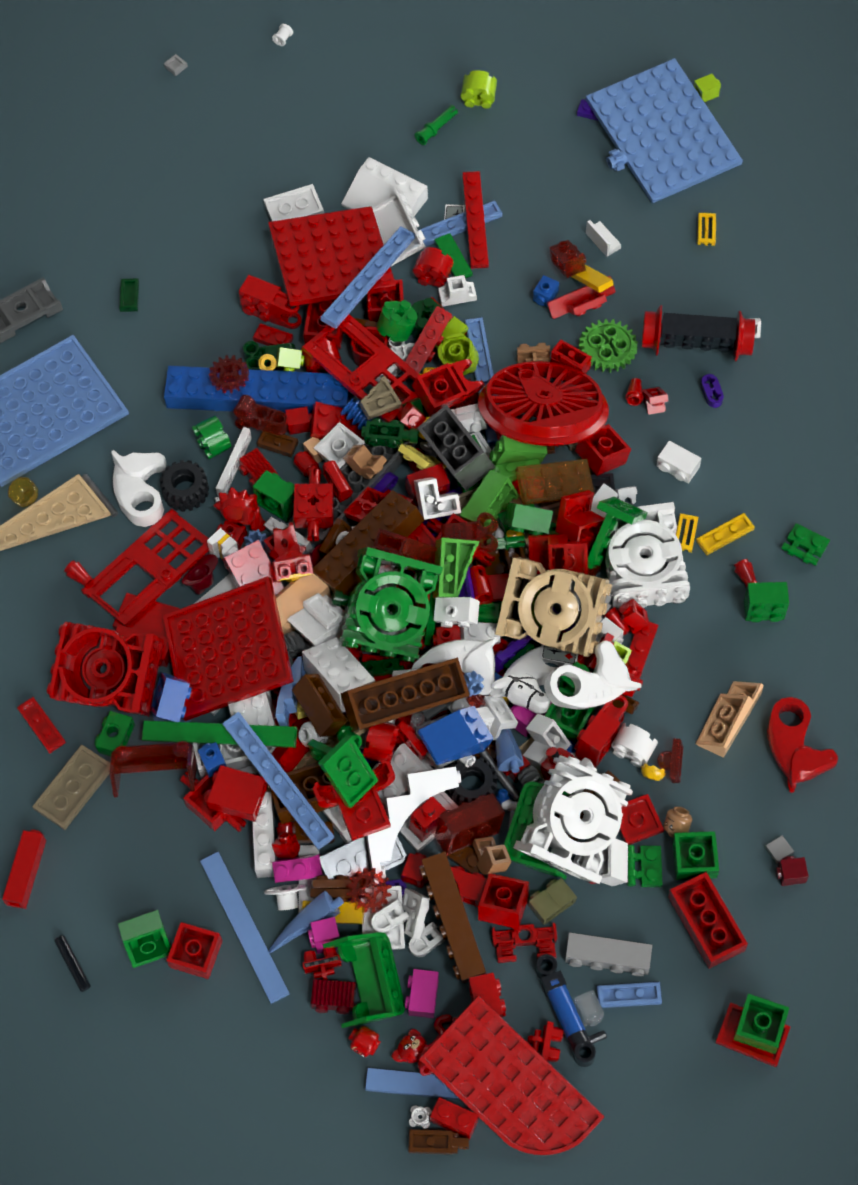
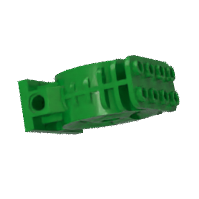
[339,547,443,663]

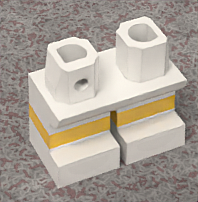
[207,528,238,569]

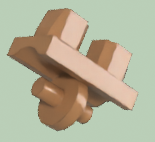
[517,343,550,363]

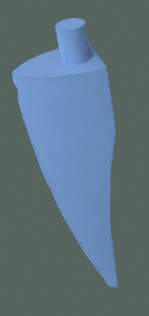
[495,729,524,773]
[269,891,344,953]

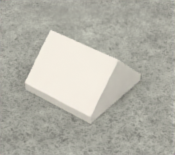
[314,422,365,468]

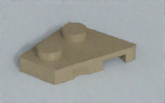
[359,376,402,420]

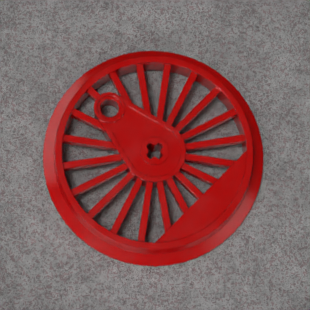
[478,361,609,446]

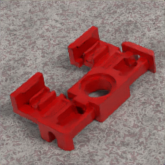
[492,923,557,963]

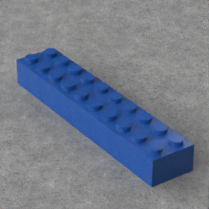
[164,366,350,414]

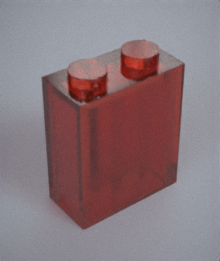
[373,528,437,564]

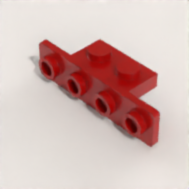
[547,276,616,319]
[405,306,452,373]

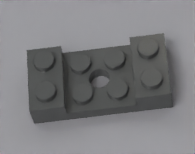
[0,277,63,343]

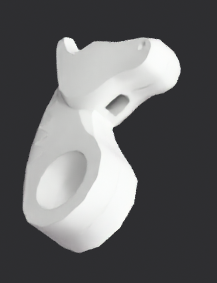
[111,450,167,527]
[412,636,499,696]
[544,641,641,710]

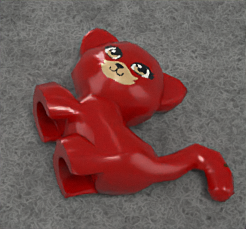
[391,1014,452,1076]

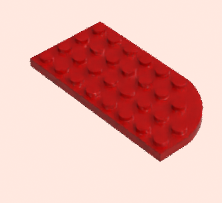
[419,995,605,1155]

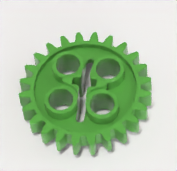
[579,319,638,373]

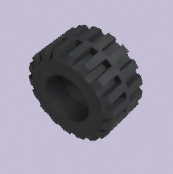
[160,460,209,512]
[447,755,497,811]

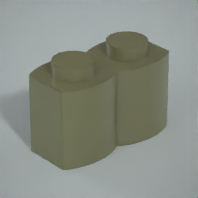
[529,878,577,925]

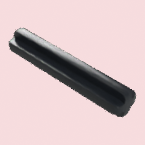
[55,935,91,992]

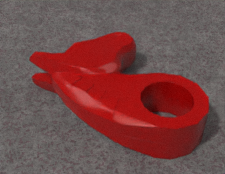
[767,697,838,793]

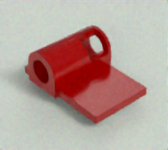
[470,565,509,605]

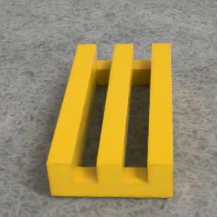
[697,213,716,246]
[676,513,699,553]

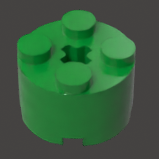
[377,300,418,342]
[191,415,232,460]

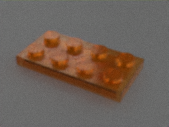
[515,459,595,505]

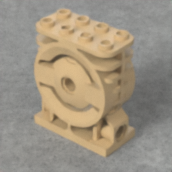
[495,557,612,657]

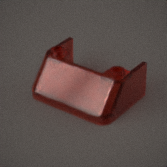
[109,741,197,797]

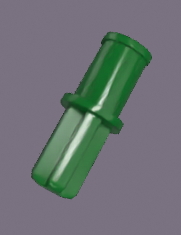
[486,535,525,550]

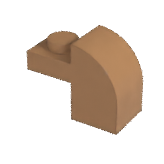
[343,445,387,479]
[472,837,512,874]

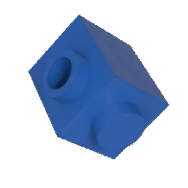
[533,275,559,307]
[198,742,227,778]

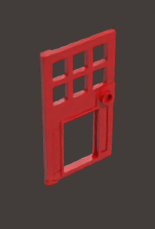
[302,314,420,423]
[81,508,209,627]

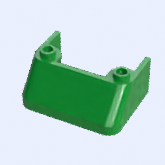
[504,781,574,880]
[323,932,405,1028]

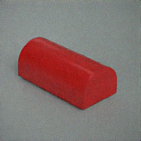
[323,460,353,502]

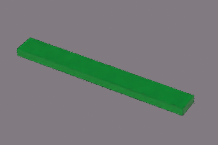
[142,720,297,748]

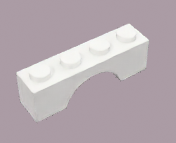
[253,792,277,878]

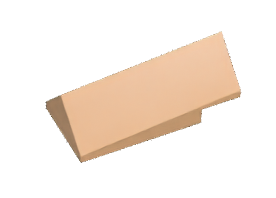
[275,574,332,635]
[696,681,764,758]

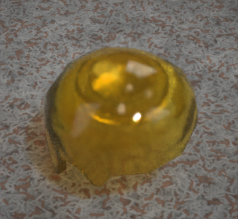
[8,477,38,507]

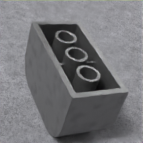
[417,405,496,491]

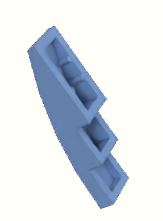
[275,656,306,726]

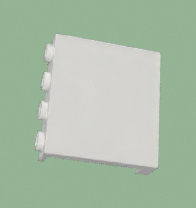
[372,187,426,267]

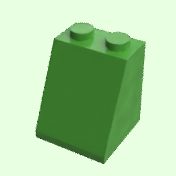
[489,435,547,465]

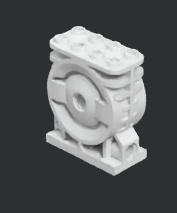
[598,502,690,610]
[514,755,633,884]

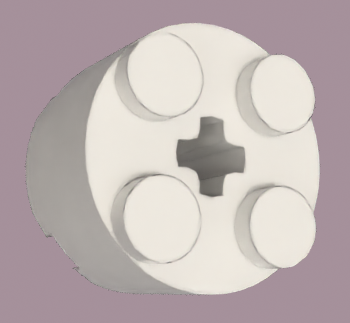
[611,723,658,768]

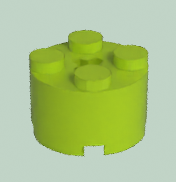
[461,70,497,109]
[438,333,479,375]

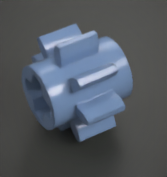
[606,149,628,171]
[244,529,267,548]
[464,671,484,697]

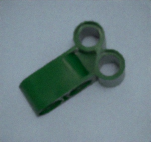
[243,341,296,370]

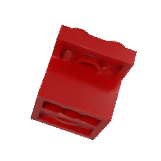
[344,487,416,522]
[555,490,605,556]
[529,534,588,582]

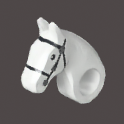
[490,646,571,714]

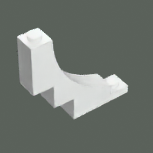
[366,767,461,884]

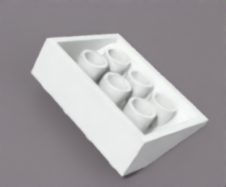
[341,157,428,218]

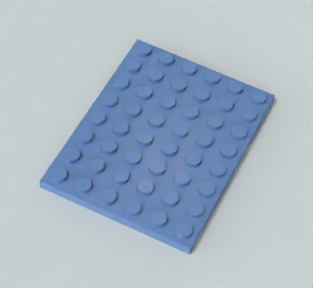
[585,58,743,203]
[0,335,129,487]

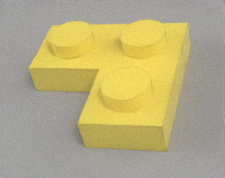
[398,444,446,470]

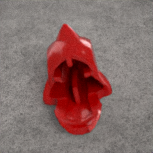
[214,487,266,531]

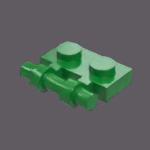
[781,523,830,566]
[627,845,663,887]

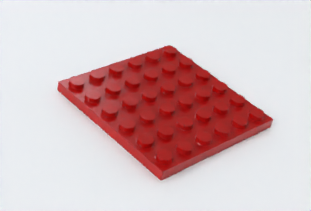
[268,206,396,307]
[163,576,294,721]

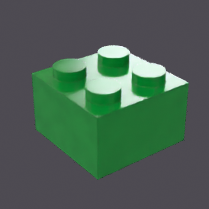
[253,470,295,523]
[504,502,553,535]
[744,582,789,622]
[545,687,596,744]
[672,831,719,880]
[118,910,171,968]
[733,994,790,1054]

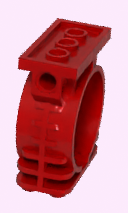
[47,621,164,717]

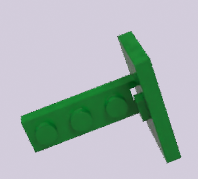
[588,497,648,569]
[424,592,499,646]
[307,735,379,808]

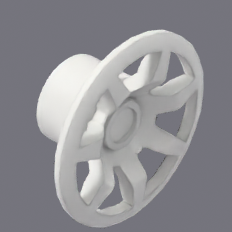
[264,884,308,910]

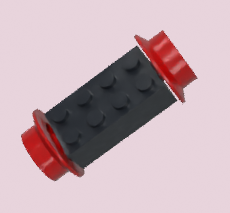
[642,305,755,362]

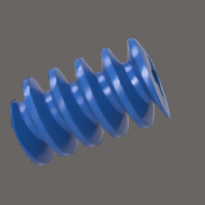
[341,399,382,430]

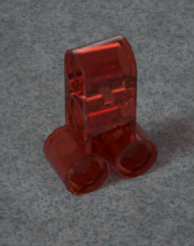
[233,395,288,435]
[441,512,498,552]

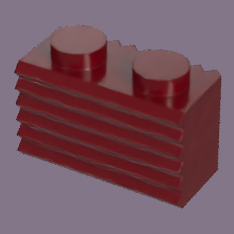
[311,979,356,1015]

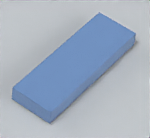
[597,982,662,1008]

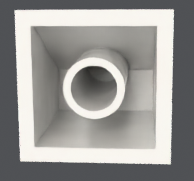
[287,595,347,647]

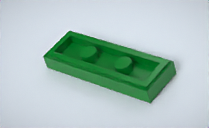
[434,233,473,279]

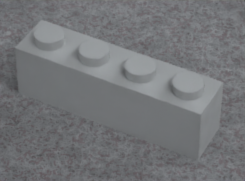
[565,933,652,976]

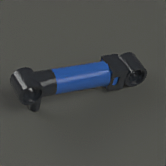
[536,954,607,1067]

